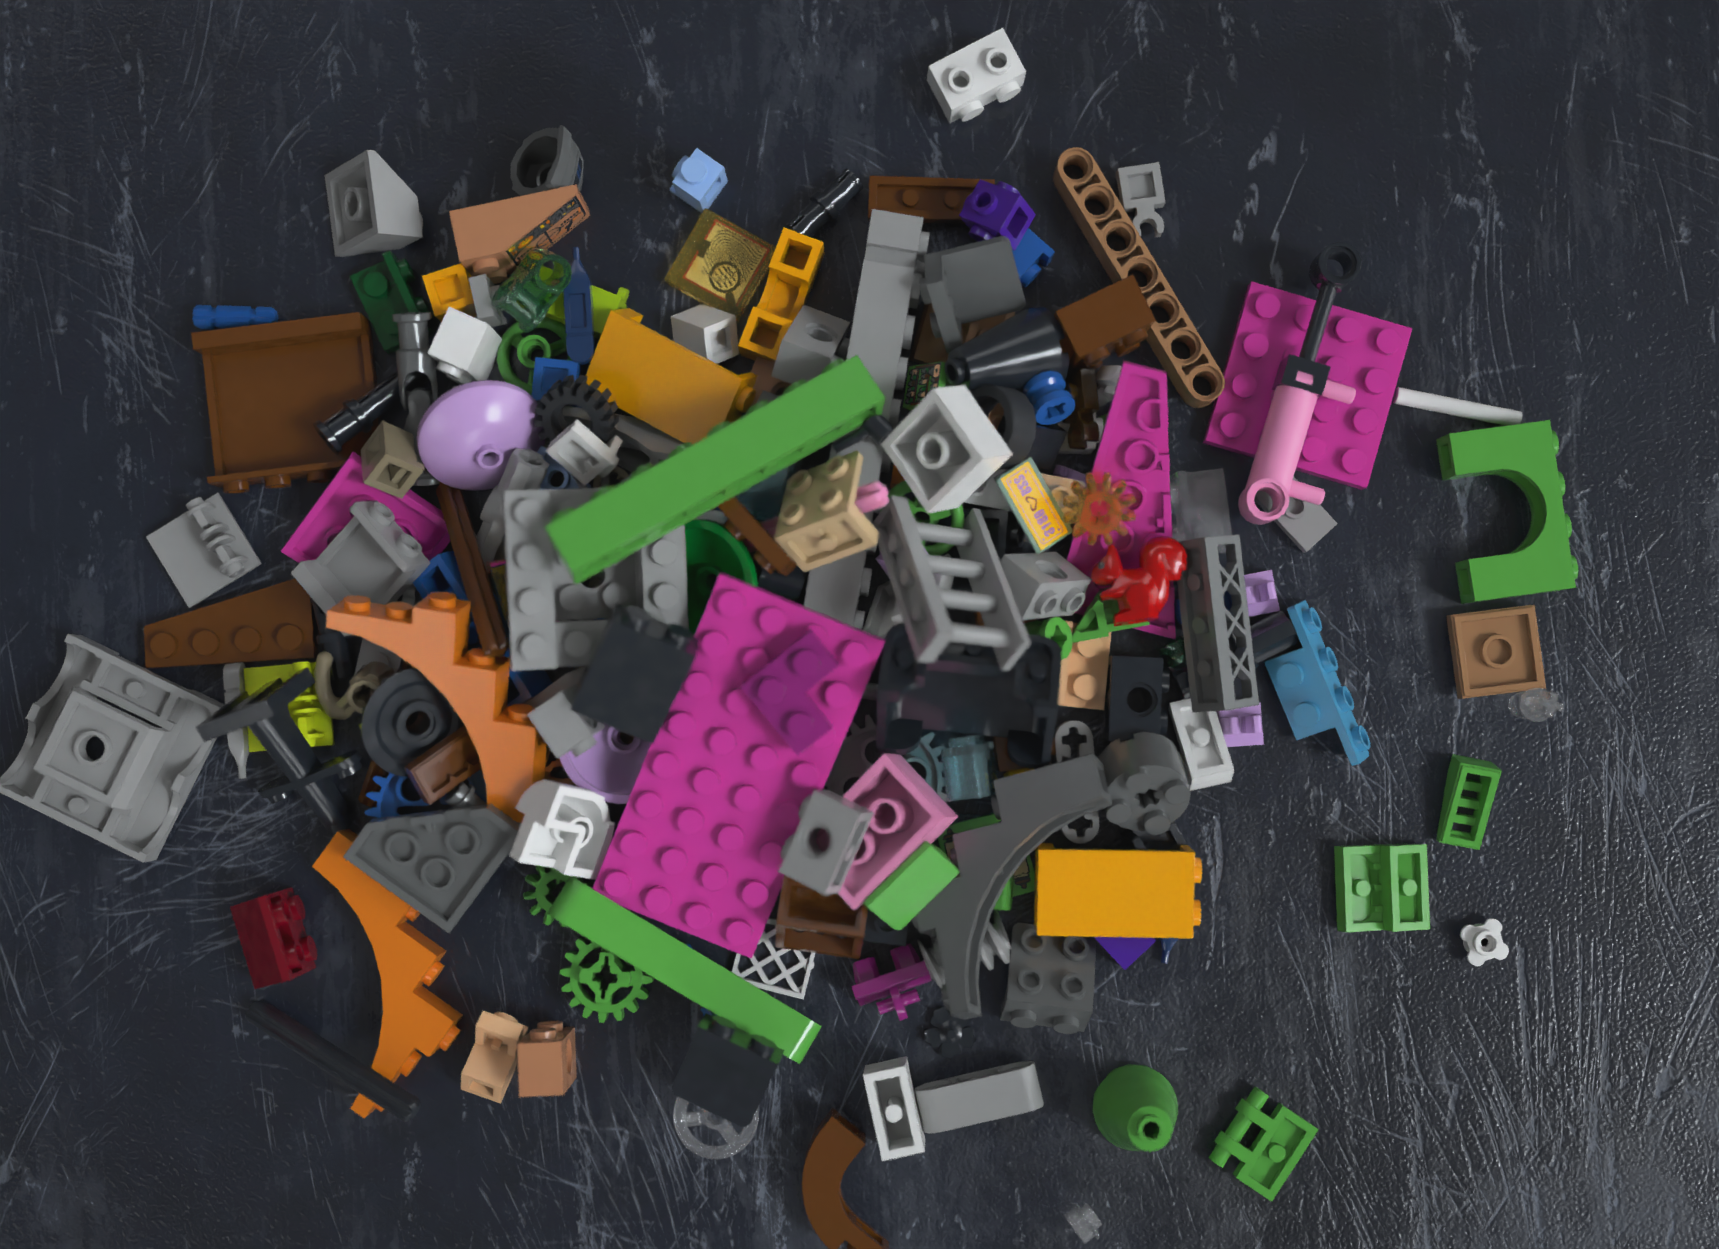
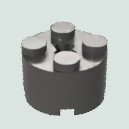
[1099,732,1191,835]

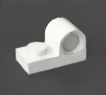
[1168,698,1234,791]

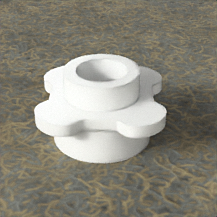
[1460,918,1509,966]

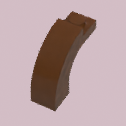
[802,1108,889,1249]

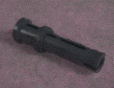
[313,371,430,455]

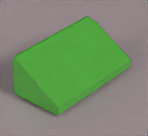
[863,841,959,931]

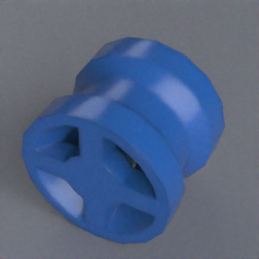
[1023,371,1075,425]

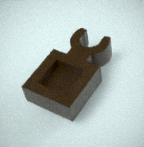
[1062,368,1100,450]

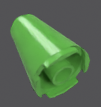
[1092,1064,1178,1151]

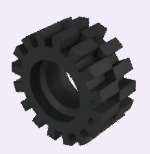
[534,375,619,448]

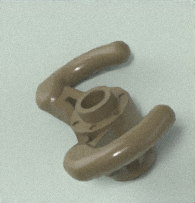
[314,651,396,720]

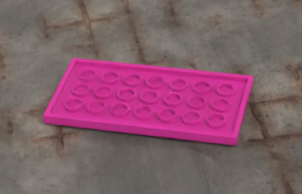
[592,572,885,959]

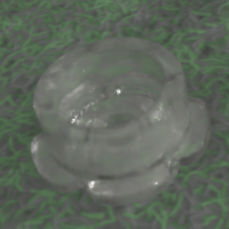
[1064,1203,1102,1244]

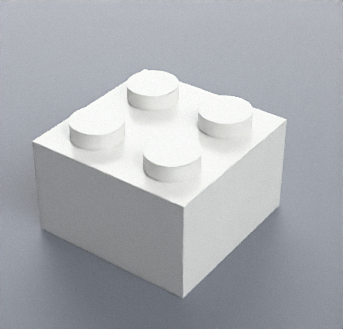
[881,385,1012,513]

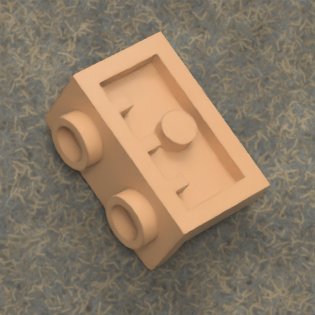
[1058,620,1111,710]

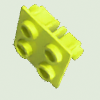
[243,662,334,752]

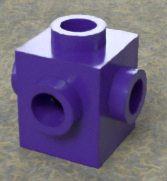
[959,179,1036,251]

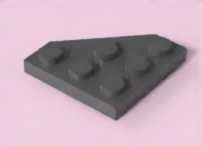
[343,804,521,933]

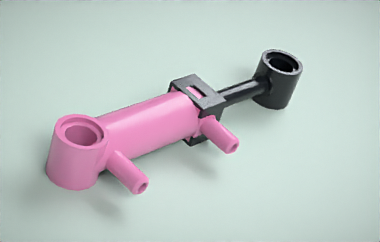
[1238,242,1362,525]

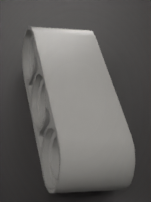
[914,1061,1044,1133]

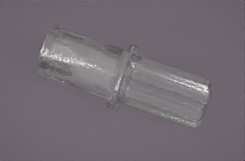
[1509,688,1564,722]

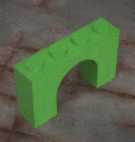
[1436,420,1578,604]

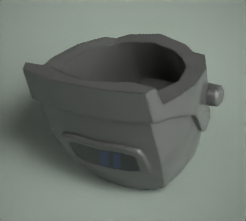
[511,125,584,196]

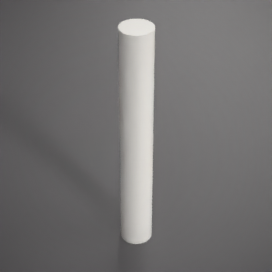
[1393,387,1522,426]

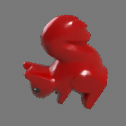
[1091,536,1188,627]

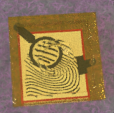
[664,208,776,323]

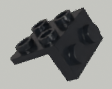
[672,1013,784,1127]

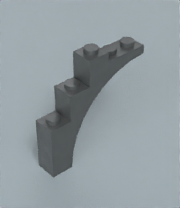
[912,754,1113,1020]

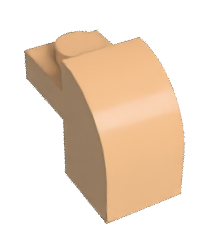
[461,1011,528,1104]

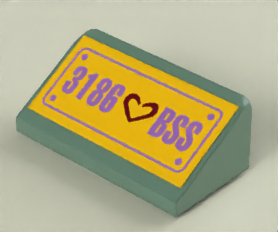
[993,456,1073,555]

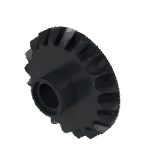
[359,667,465,777]

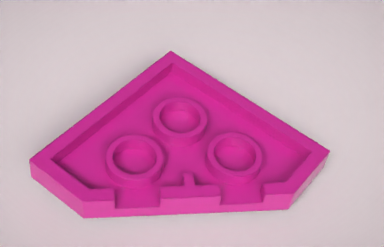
[281,452,450,563]

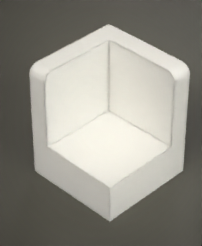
[671,304,739,364]

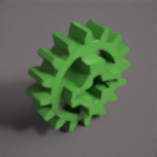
[560,937,654,1023]

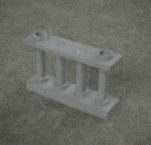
[872,495,1031,671]

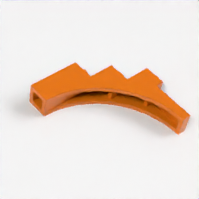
[326,592,547,823]
[312,829,463,1119]

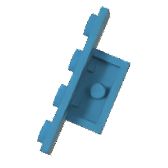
[1264,600,1370,766]

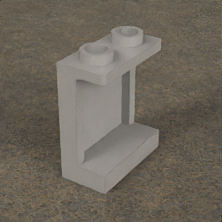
[291,500,431,636]

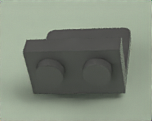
[919,236,1026,353]
[1000,923,1096,1034]

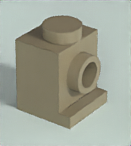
[360,421,424,499]

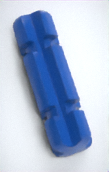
[193,305,278,330]

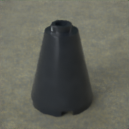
[945,307,1069,392]

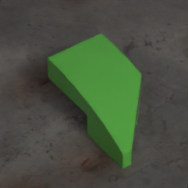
[1072,587,1150,643]

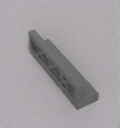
[1177,534,1259,712]

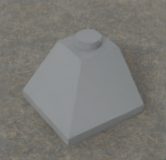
[325,150,423,257]

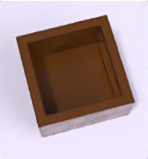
[1054,275,1156,374]
[775,875,868,959]

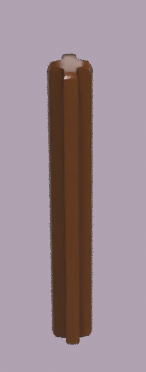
[436,482,509,658]

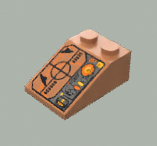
[449,184,590,284]

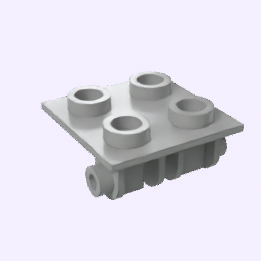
[146,493,262,608]

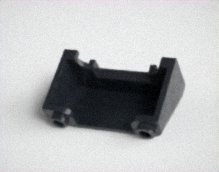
[876,623,1062,769]

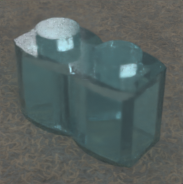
[941,735,998,801]

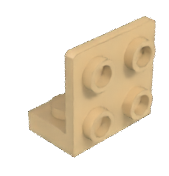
[774,450,879,572]

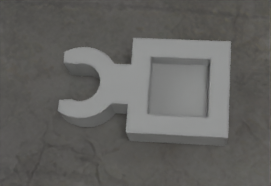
[1116,162,1166,238]
[469,274,507,327]

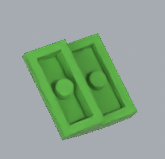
[1334,844,1430,933]

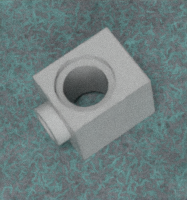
[528,684,605,759]

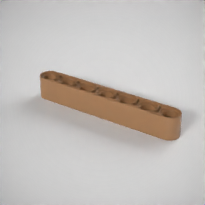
[1053,147,1225,408]

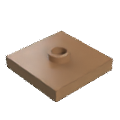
[1446,605,1546,699]

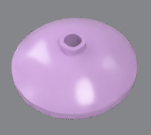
[417,380,546,491]
[560,724,651,804]

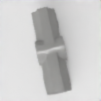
[476,448,550,574]

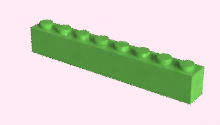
[545,355,885,584]

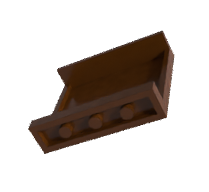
[191,312,382,494]

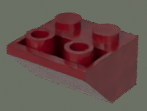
[230,887,318,989]

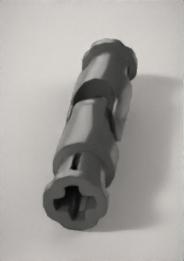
[392,312,440,486]

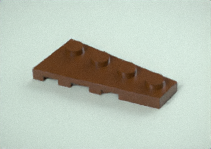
[144,579,319,668]

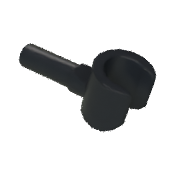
[832,415,895,453]

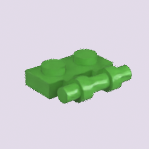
[1208,1086,1318,1202]

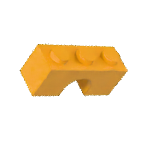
[738,227,824,362]

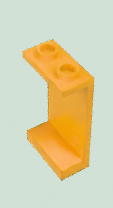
[585,308,758,445]
[1034,843,1202,938]

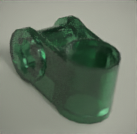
[491,248,572,333]

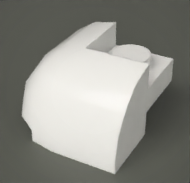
[509,780,615,880]

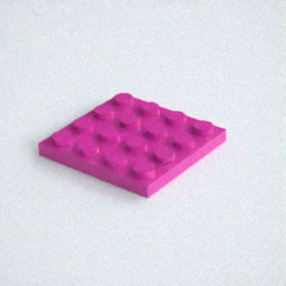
[1203,282,1412,490]

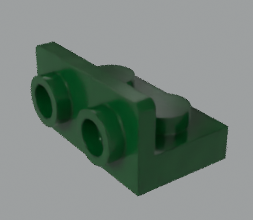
[350,250,434,354]

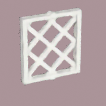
[732,917,820,1000]

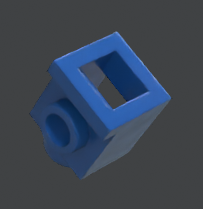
[1013,228,1055,288]

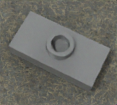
[1254,476,1338,553]

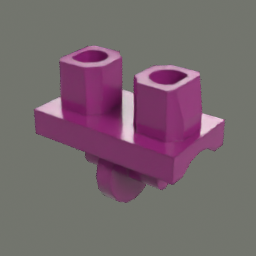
[851,943,932,1021]

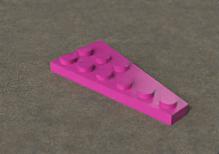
[1066,360,1176,639]

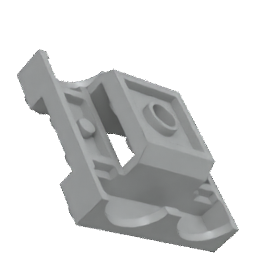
[501,488,689,671]
[0,634,225,863]

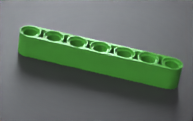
[547,876,822,1064]

